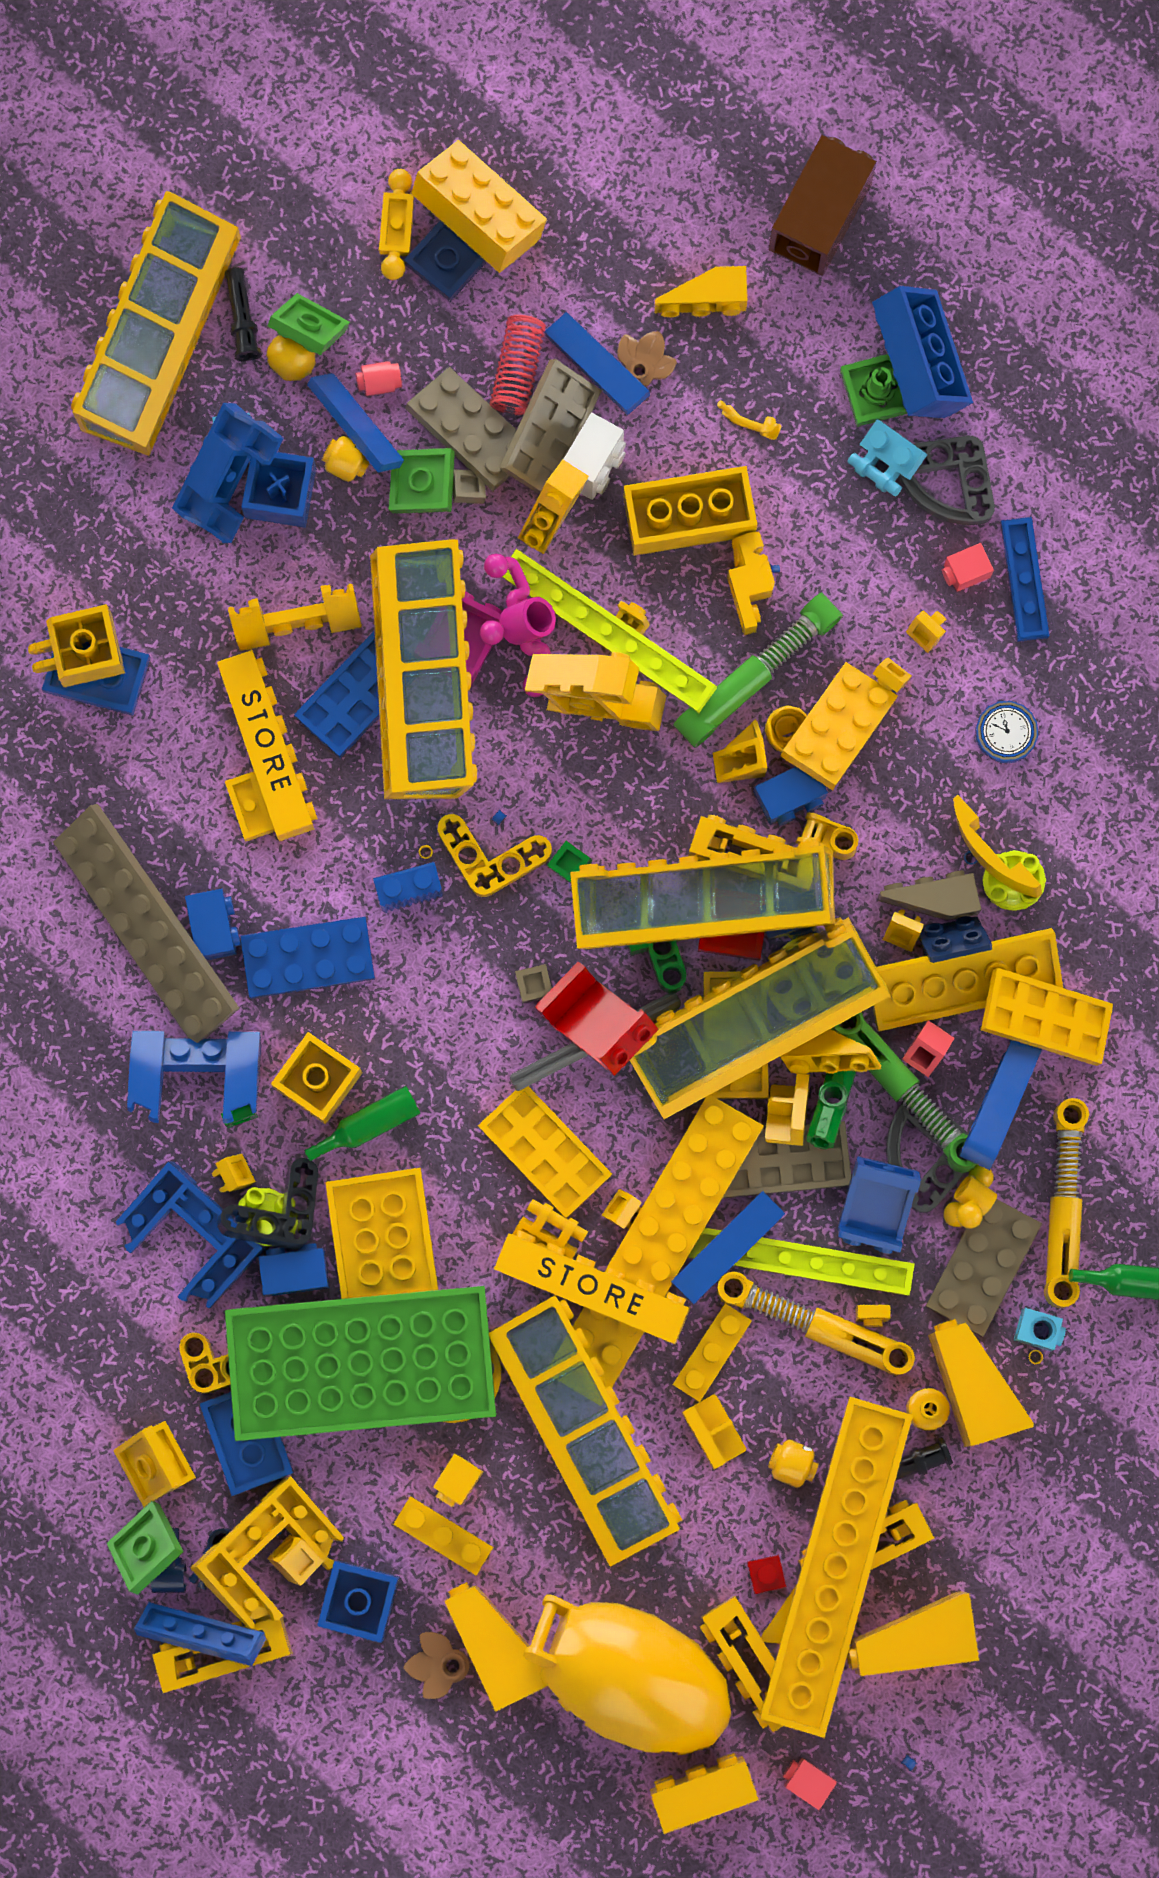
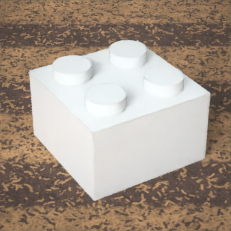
[563,412,626,500]

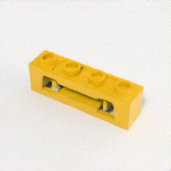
[688,815,819,895]
[798,1500,934,1570]
[700,1596,783,1732]
[152,1615,292,1693]

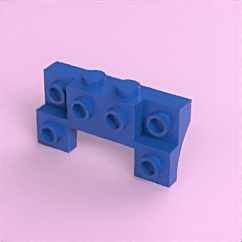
[172,403,284,543]

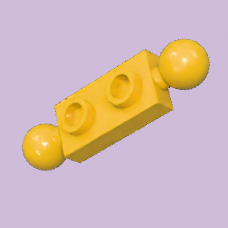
[379,169,414,280]

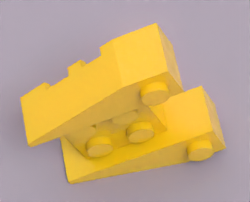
[525,652,667,732]

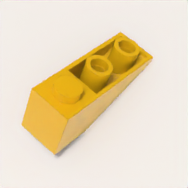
[654,266,747,318]
[518,460,589,554]
[780,1024,881,1074]

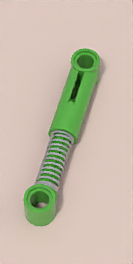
[673,593,844,748]
[831,1012,977,1173]

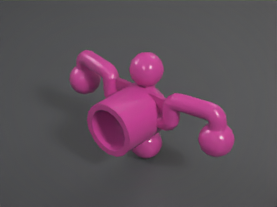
[480,554,556,697]

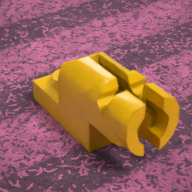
[727,532,775,636]

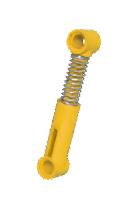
[1044,1098,1089,1308]
[716,1272,915,1376]

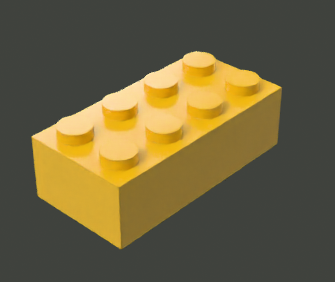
[411,140,547,273]
[623,466,757,556]

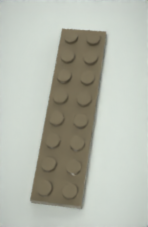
[53,804,240,1043]

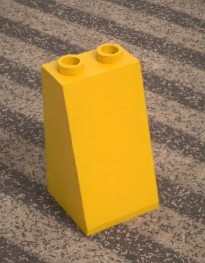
[928,1319,1034,1447]
[444,1582,548,1712]
[847,1591,979,1676]

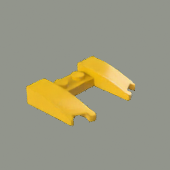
[228,584,362,651]
[190,1476,344,1628]

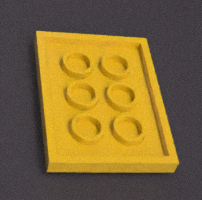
[325,1167,439,1299]

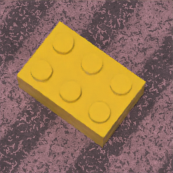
[649,1753,759,1834]

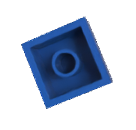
[317,1560,400,1643]

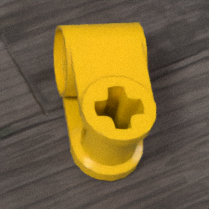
[796,812,859,860]

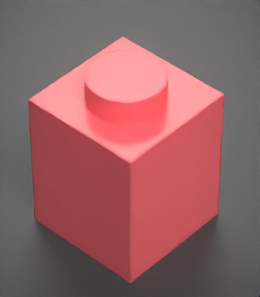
[942,543,994,592]
[902,1020,954,1078]
[783,1757,837,1810]

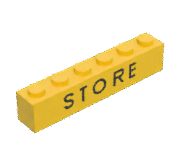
[217,650,318,842]
[494,1230,690,1344]

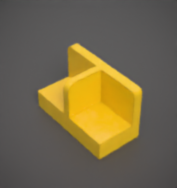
[765,1073,810,1146]
[682,1394,746,1469]

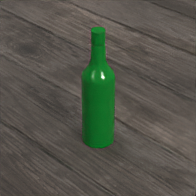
[304,1086,421,1161]
[1068,1264,1159,1300]

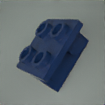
[918,916,992,963]

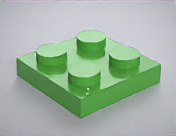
[267,293,350,355]
[389,448,455,514]
[106,1501,183,1595]

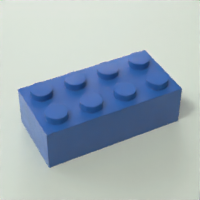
[872,286,973,418]

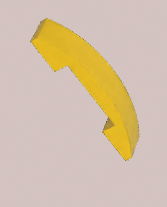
[953,795,1042,898]

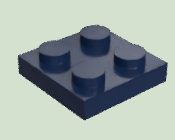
[404,220,487,302]

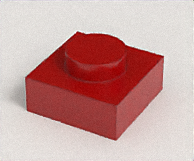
[747,1554,786,1594]

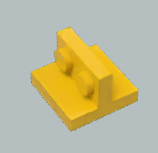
[113,1421,196,1507]

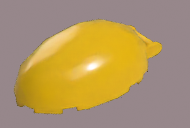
[524,1595,731,1755]

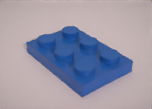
[42,642,151,716]
[200,1392,294,1496]

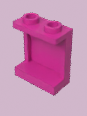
[414,591,502,686]

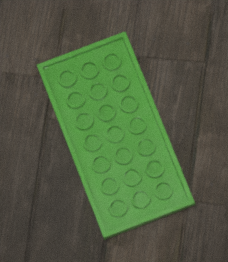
[225,1286,496,1441]

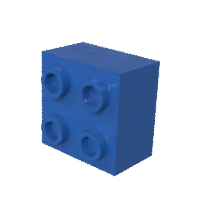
[241,452,317,528]

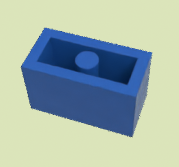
[753,767,828,826]
[185,889,241,960]
[259,1243,330,1297]

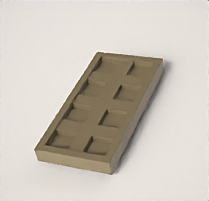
[499,359,602,495]
[405,367,517,491]
[724,1121,851,1199]
[925,1199,1042,1337]

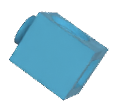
[1014,1308,1066,1351]

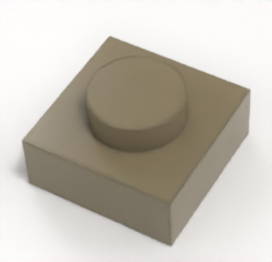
[453,469,486,504]
[515,964,552,1004]

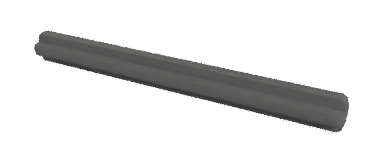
[510,992,681,1091]

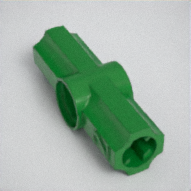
[806,1071,857,1150]

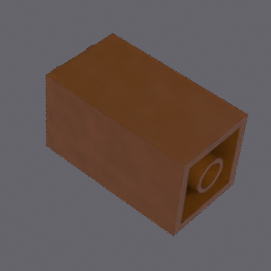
[768,135,877,277]

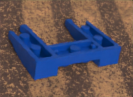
[127,1031,262,1123]
[116,1161,267,1308]

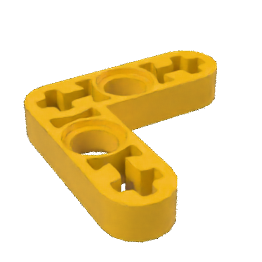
[437,814,552,897]

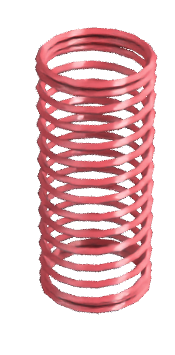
[490,314,546,415]

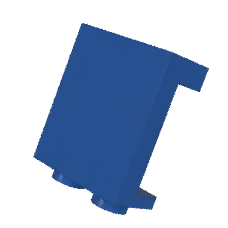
[838,1156,921,1254]

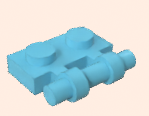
[848,419,928,496]

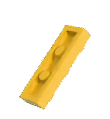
[672,1303,752,1402]
[393,1496,494,1576]

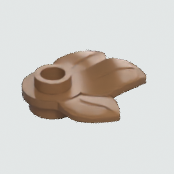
[617,331,677,387]
[404,1632,469,1699]

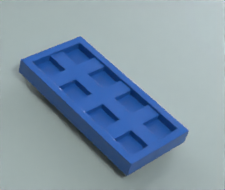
[294,631,424,758]
[240,916,375,999]

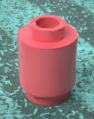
[356,361,402,396]

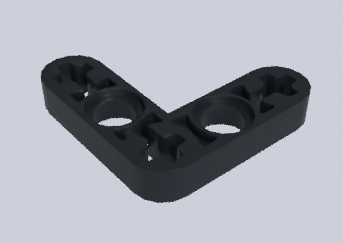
[217,1158,318,1249]

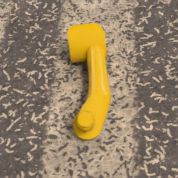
[717,401,782,440]

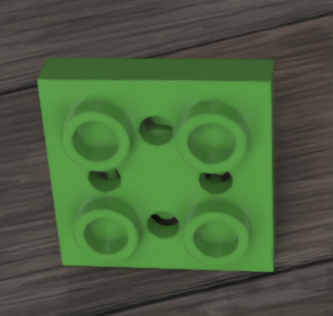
[840,354,908,427]

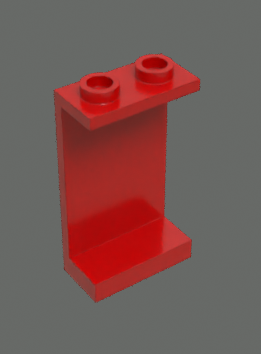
[535,962,659,1076]

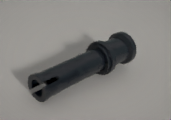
[225,267,262,362]
[895,1437,953,1481]

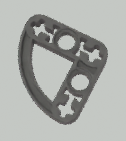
[898,435,995,525]
[886,1098,969,1213]

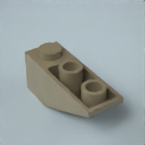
[878,870,981,921]

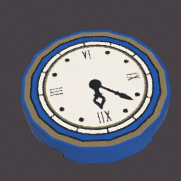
[975,701,1038,763]

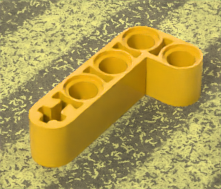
[179,1332,231,1393]

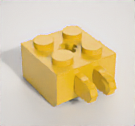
[28,604,125,687]

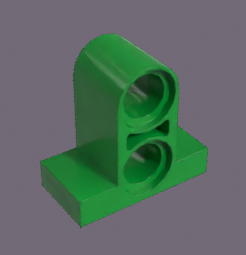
[627,921,688,993]

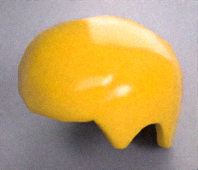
[266,335,316,381]
[765,705,808,752]

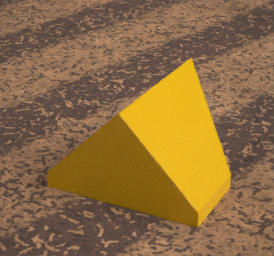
[713,719,767,783]

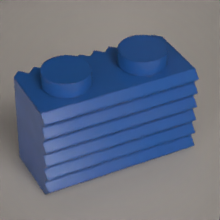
[373,862,443,913]

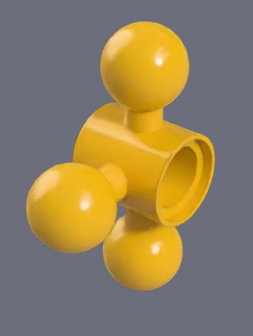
[943,1165,997,1229]

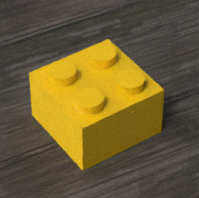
[271,1032,363,1125]

